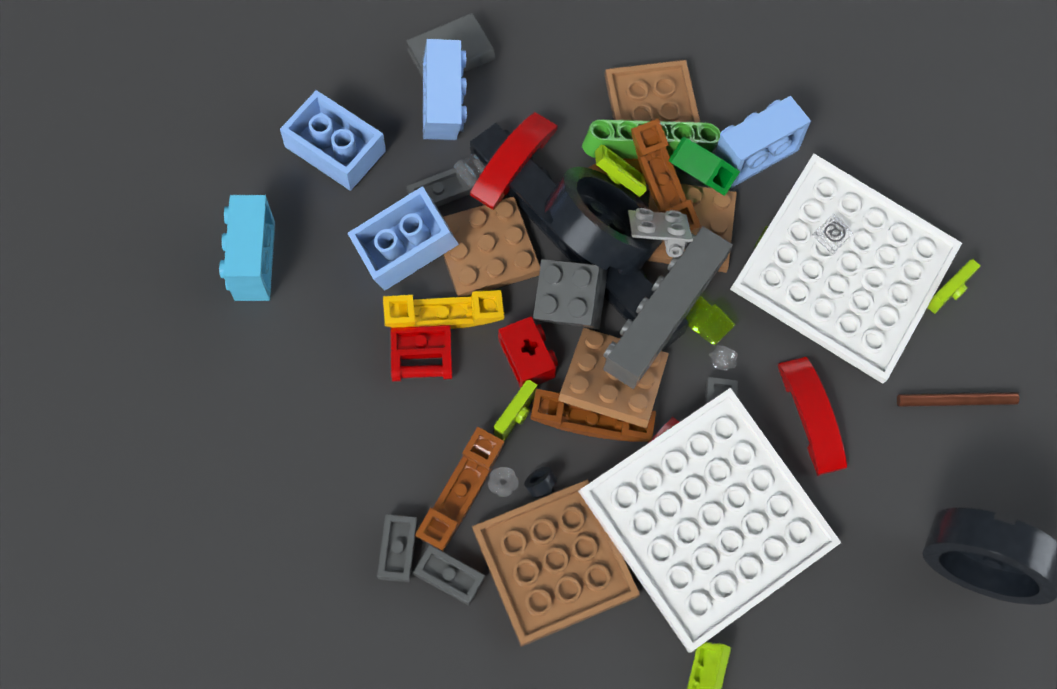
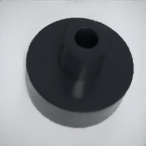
[524,467,557,497]

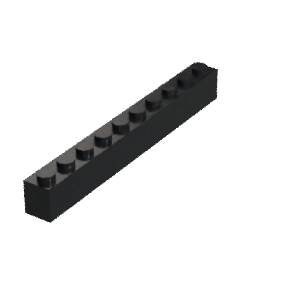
[470,123,688,351]

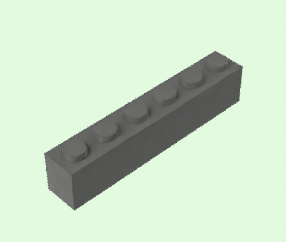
[603,226,733,389]

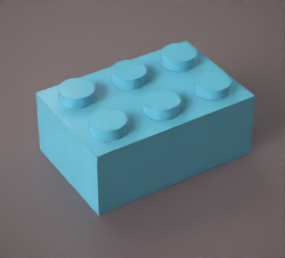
[219,195,275,301]

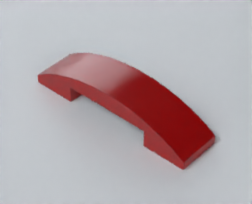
[470,112,558,210]
[777,357,847,476]

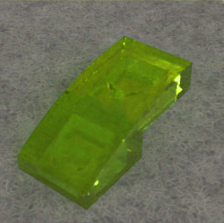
[686,296,735,346]

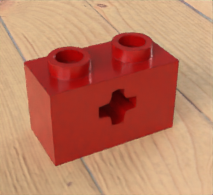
[498,316,558,388]

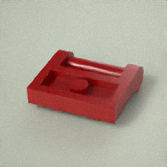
[391,325,452,382]

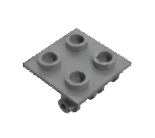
[628,208,693,257]

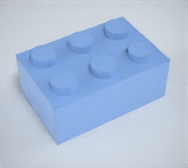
[423,39,467,140]
[280,90,386,191]
[715,96,811,188]
[348,186,459,290]

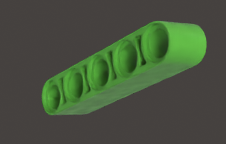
[582,120,721,159]

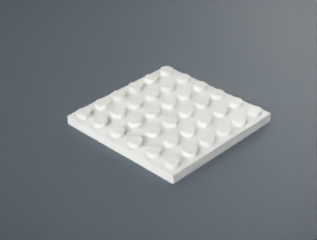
[730,154,962,384]
[578,388,841,652]

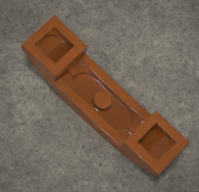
[631,119,701,230]
[530,389,656,442]
[415,427,505,551]

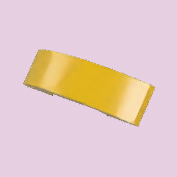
[383,290,504,329]

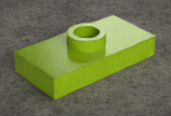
[595,144,647,197]
[927,259,981,314]
[494,380,538,441]
[687,642,731,689]

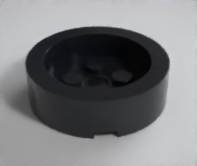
[544,167,662,275]
[923,508,1057,605]

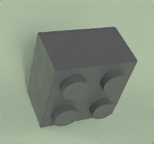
[533,259,608,329]

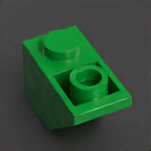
[668,136,740,196]

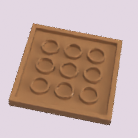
[472,480,640,647]

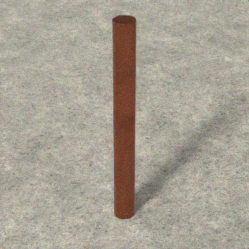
[897,393,1019,407]

